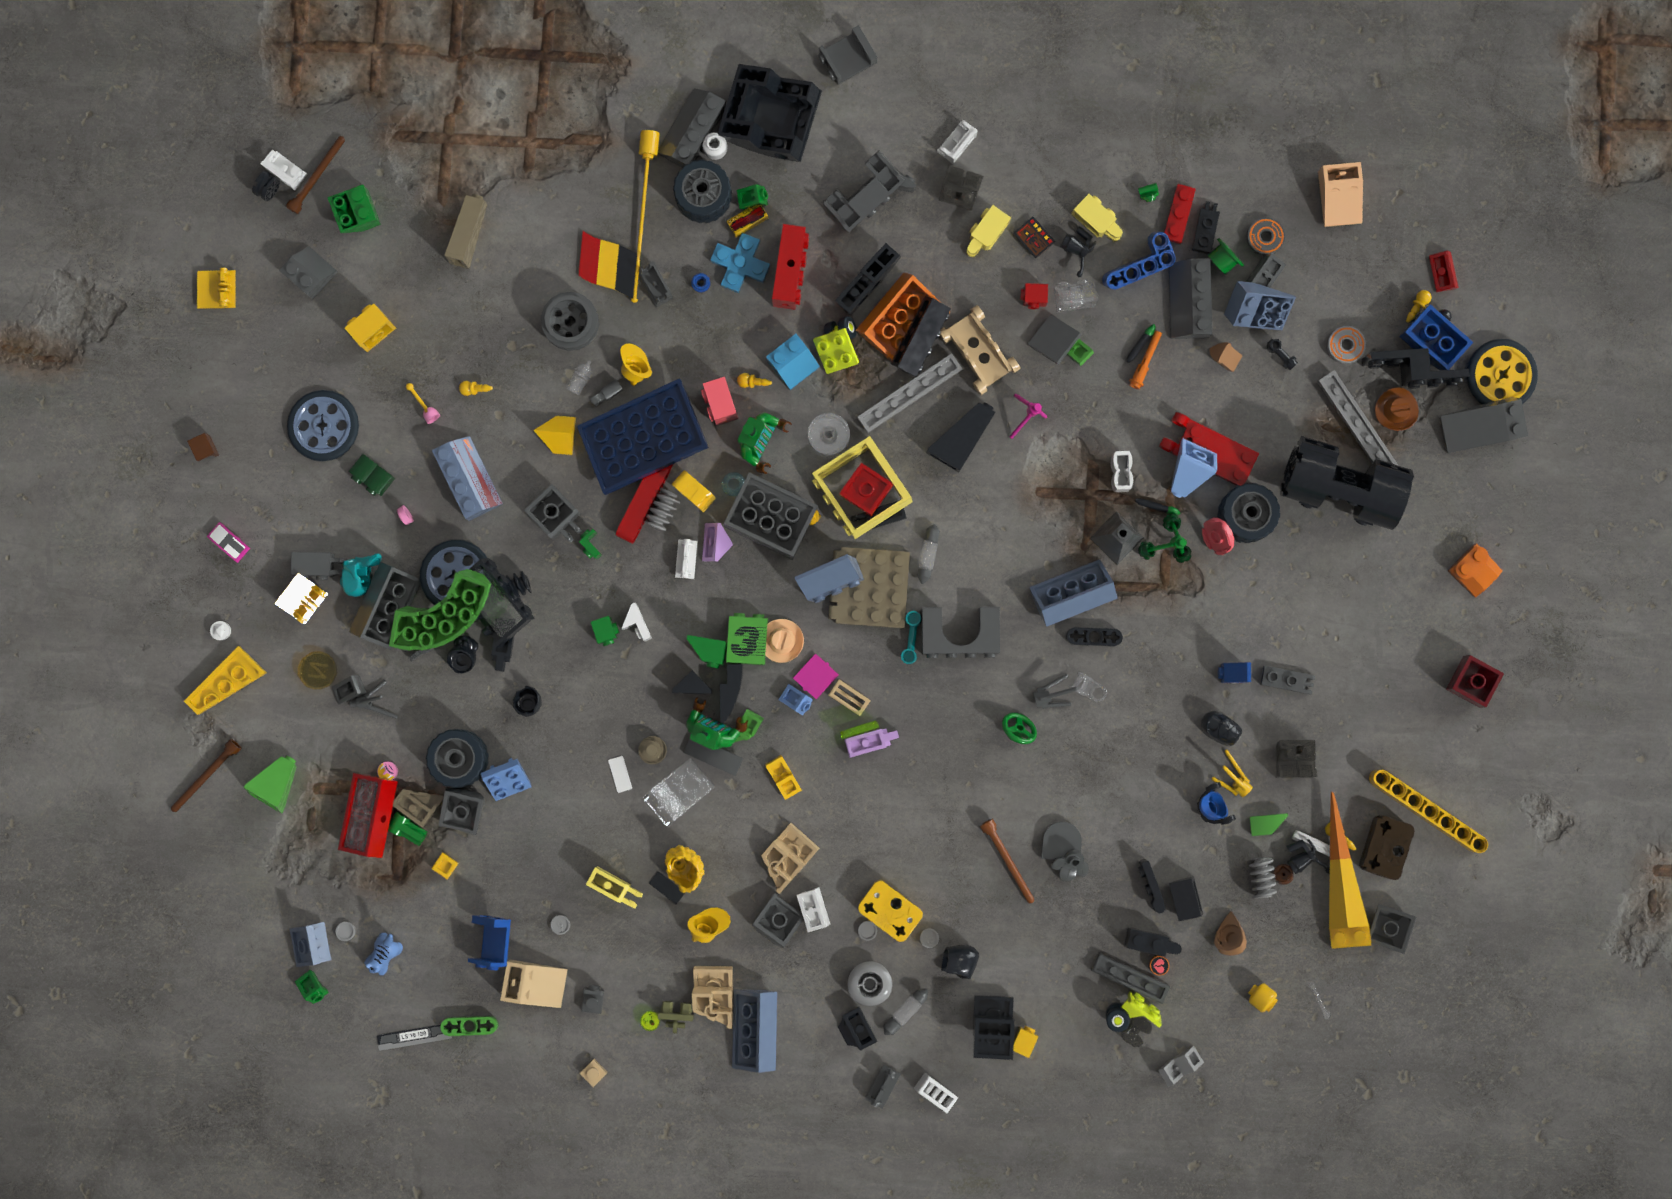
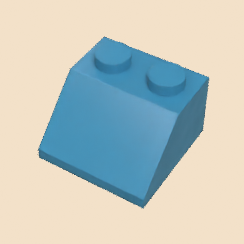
[766,334,820,390]

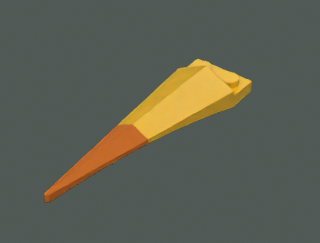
[1329,792,1372,949]

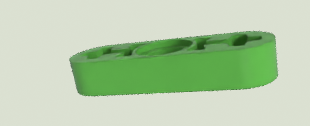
[441,1016,498,1036]

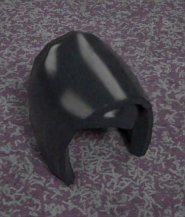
[941,945,979,979]

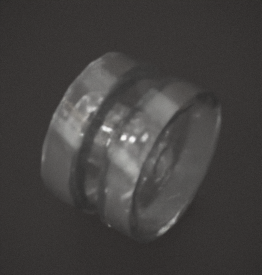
[808,413,850,458]

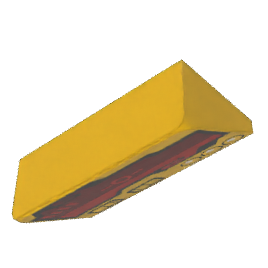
[726,205,768,238]

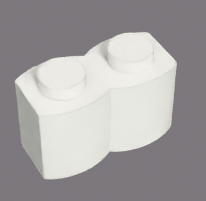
[1110,451,1133,492]

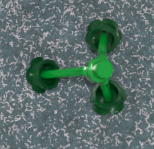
[1138,514,1192,563]

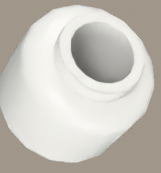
[702,133,727,160]

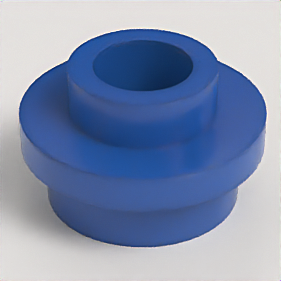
[691,273,710,293]

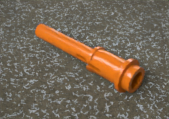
[1129,331,1162,390]

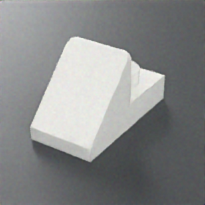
[622,603,652,641]

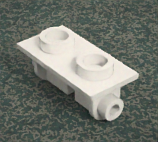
[675,539,697,579]

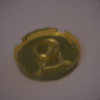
[298,651,337,690]

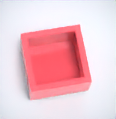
[701,377,738,426]

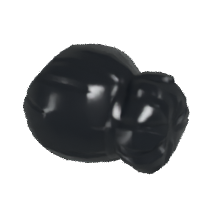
[447,635,478,674]

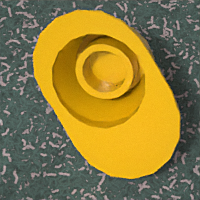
[620,343,652,386]
[687,908,731,943]

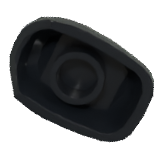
[1201,711,1242,746]

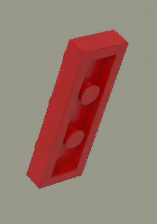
[1164,184,1196,244]

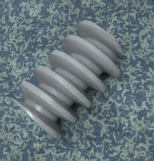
[644,488,680,531]
[1248,857,1277,898]

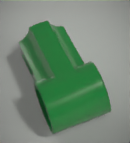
[388,811,428,846]

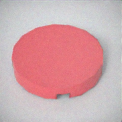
[1202,517,1234,555]

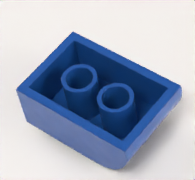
[1399,304,1473,370]

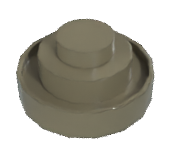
[638,736,667,764]

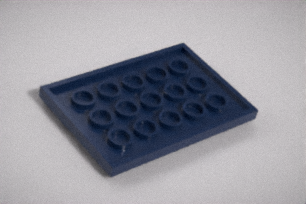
[577,378,709,495]

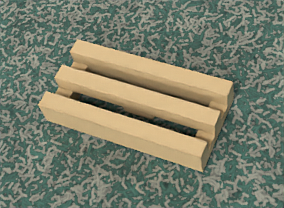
[828,679,871,716]

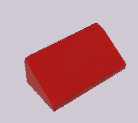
[1429,250,1458,292]

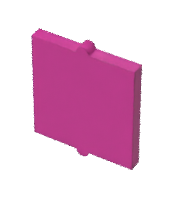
[793,654,839,700]

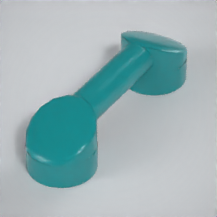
[901,611,922,664]

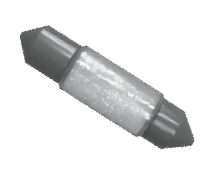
[917,524,940,584]
[884,988,928,1035]

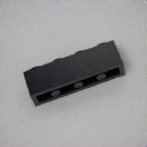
[891,296,951,377]

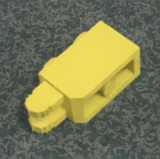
[1071,194,1123,242]
[966,205,1011,258]
[586,866,643,908]

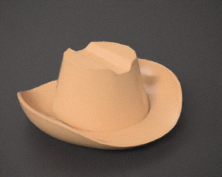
[765,619,804,663]

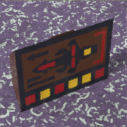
[1013,216,1055,259]

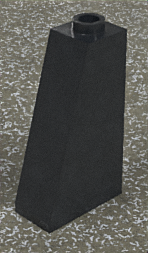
[927,402,995,473]

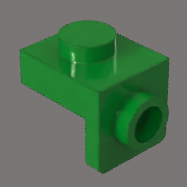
[579,529,602,560]

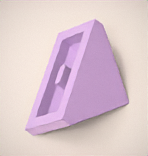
[702,523,733,562]

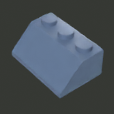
[794,555,864,603]

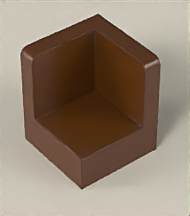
[187,433,219,461]

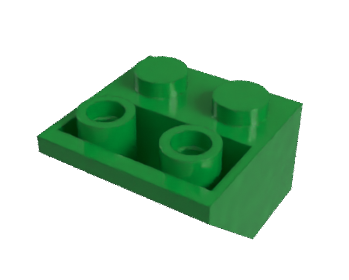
[327,184,381,233]

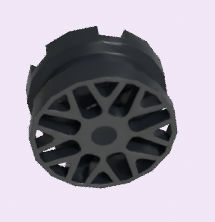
[252,171,280,202]

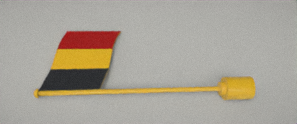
[579,130,660,303]

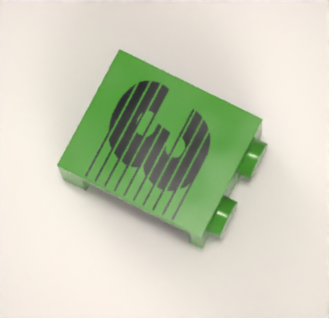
[726,613,768,665]

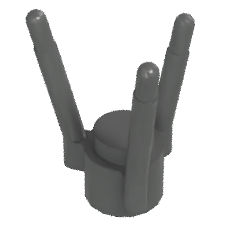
[1033,674,1078,709]

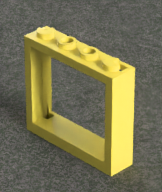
[812,436,913,539]

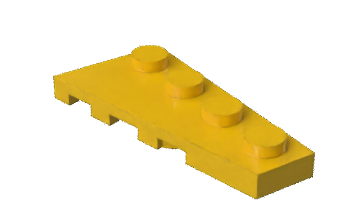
[184,646,267,715]

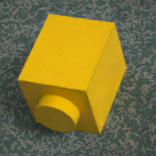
[1013,1025,1039,1058]

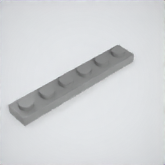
[857,353,962,433]
[1317,370,1398,465]

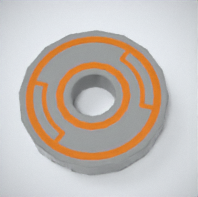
[1327,326,1366,364]

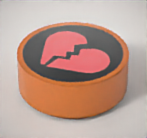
[1149,955,1169,976]

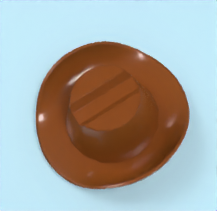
[1375,387,1419,431]

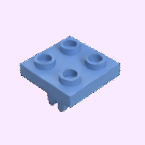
[481,758,532,801]

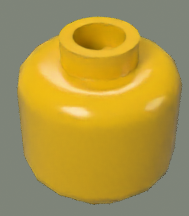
[1248,983,1278,1012]

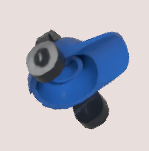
[1197,782,1236,825]

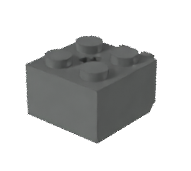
[524,484,582,542]

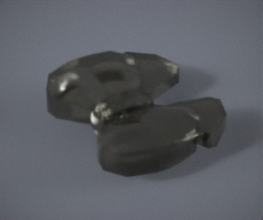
[1121,1016,1152,1047]

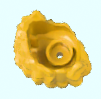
[665,845,704,893]

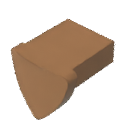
[1209,342,1242,372]

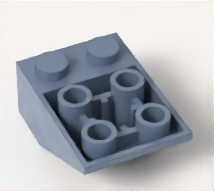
[1224,281,1296,330]

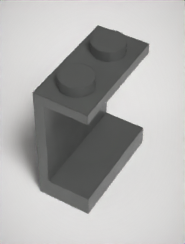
[818,25,877,85]

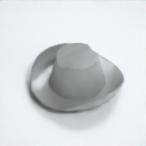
[848,961,892,1006]

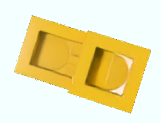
[765,755,802,800]

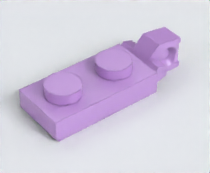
[844,729,899,758]

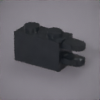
[1124,927,1182,957]

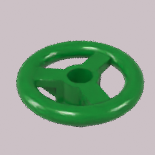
[1002,713,1037,744]

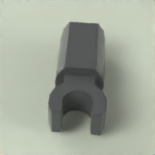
[590,379,623,407]

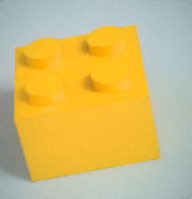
[345,304,396,352]

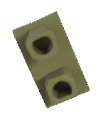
[658,1001,694,1034]

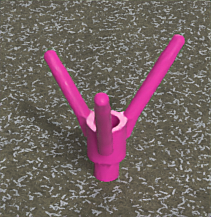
[1010,394,1047,439]

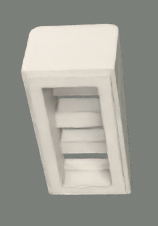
[914,1073,958,1113]

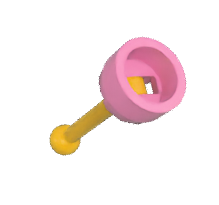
[406,383,440,424]

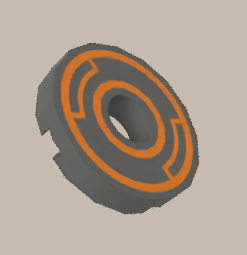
[1247,217,1285,256]

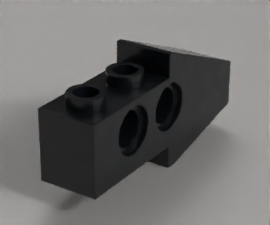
[835,243,901,316]

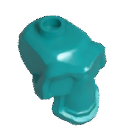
[340,553,382,597]

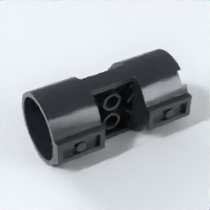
[1280,436,1414,530]

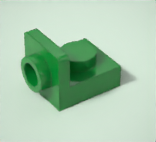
[736,184,768,209]
[294,970,329,1004]

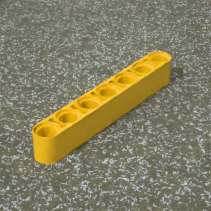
[1369,770,1488,853]

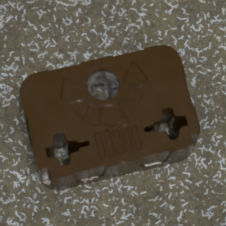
[1359,815,1415,880]

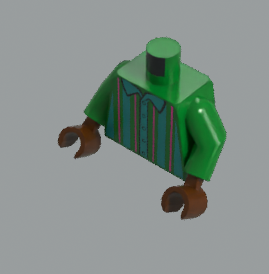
[738,413,792,474]
[686,697,748,750]

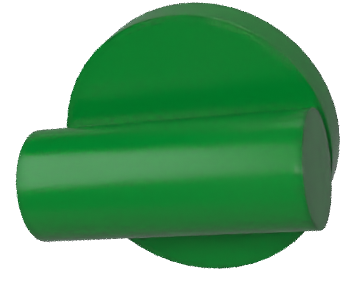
[1138,183,1159,202]

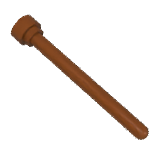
[980,818,1034,903]

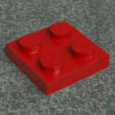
[839,463,893,516]

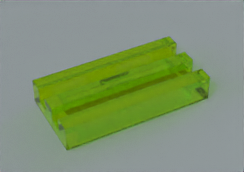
[840,720,879,739]

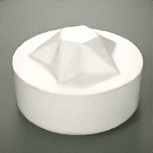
[210,621,231,641]

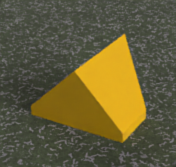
[534,416,576,455]

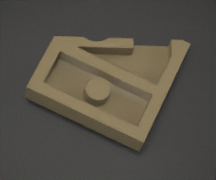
[393,789,444,828]

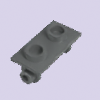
[865,1065,901,1109]

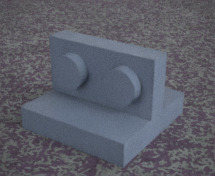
[290,922,331,967]

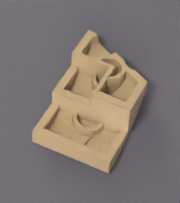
[761,823,820,894]
[692,966,733,1029]

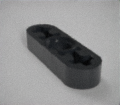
[1066,627,1123,646]

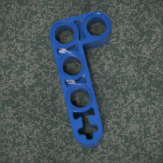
[1102,232,1176,289]

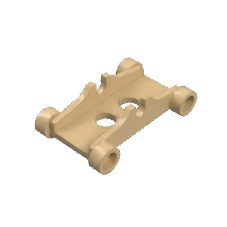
[939,305,1020,395]

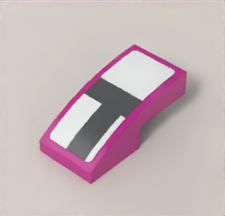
[207,522,250,563]

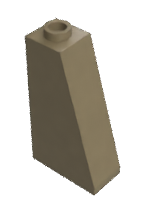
[444,194,487,269]

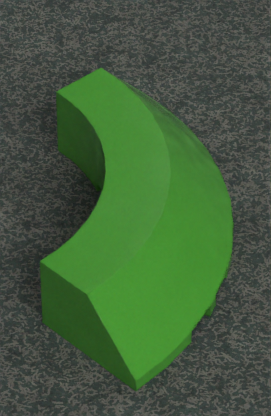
[389,569,491,651]

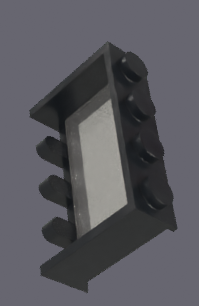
[448,558,535,649]

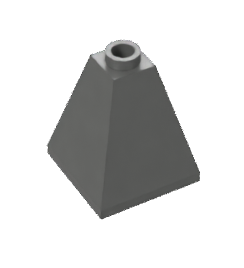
[1090,511,1144,565]

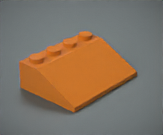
[856,273,950,362]

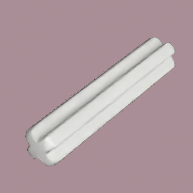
[1292,830,1330,857]

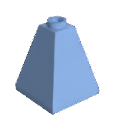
[1171,438,1217,498]

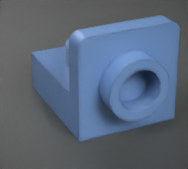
[778,684,813,715]

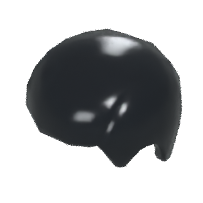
[513,686,542,717]

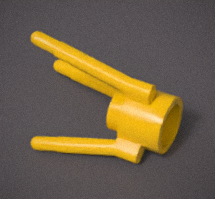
[1211,750,1253,798]

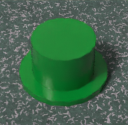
[1208,238,1244,275]

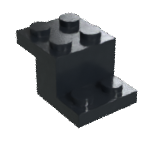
[973,995,1015,1060]

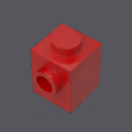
[1020,283,1048,309]

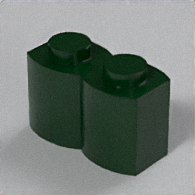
[349,454,395,496]

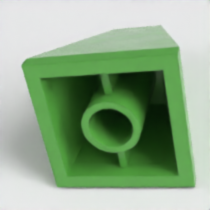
[243,755,296,814]

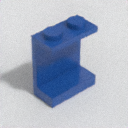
[468,915,511,970]

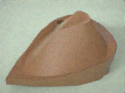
[1214,911,1247,956]

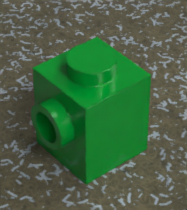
[591,616,619,646]

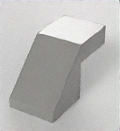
[1158,1046,1204,1087]

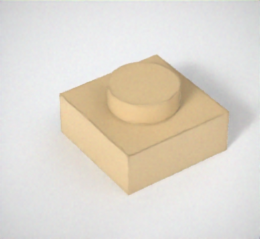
[580,1059,608,1087]

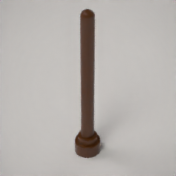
[285,136,345,215]
[171,739,242,812]

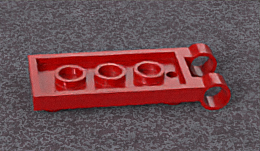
[1159,412,1260,486]

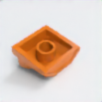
[1448,543,1502,598]

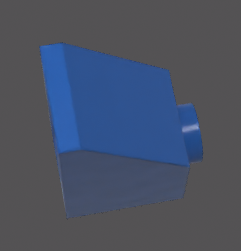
[1218,662,1251,683]

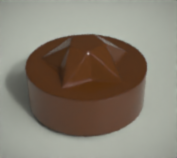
[1274,864,1294,885]

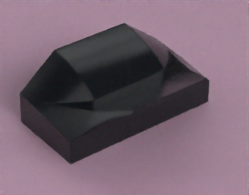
[838,1006,878,1051]

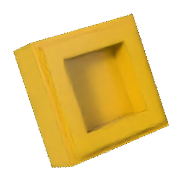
[431,852,459,879]

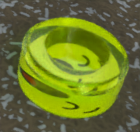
[640,1011,660,1031]

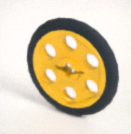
[1467,339,1538,404]

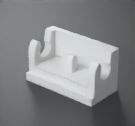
[937,120,978,164]
[260,150,308,191]
[797,887,830,932]

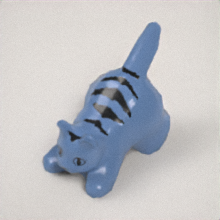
[364,933,403,976]

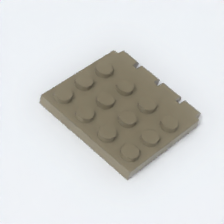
[828,547,910,629]

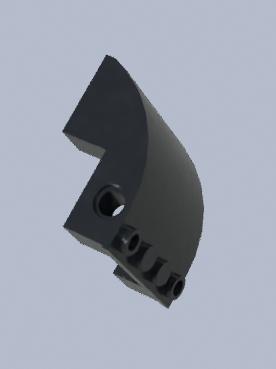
[717,64,822,162]

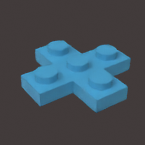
[710,233,770,293]

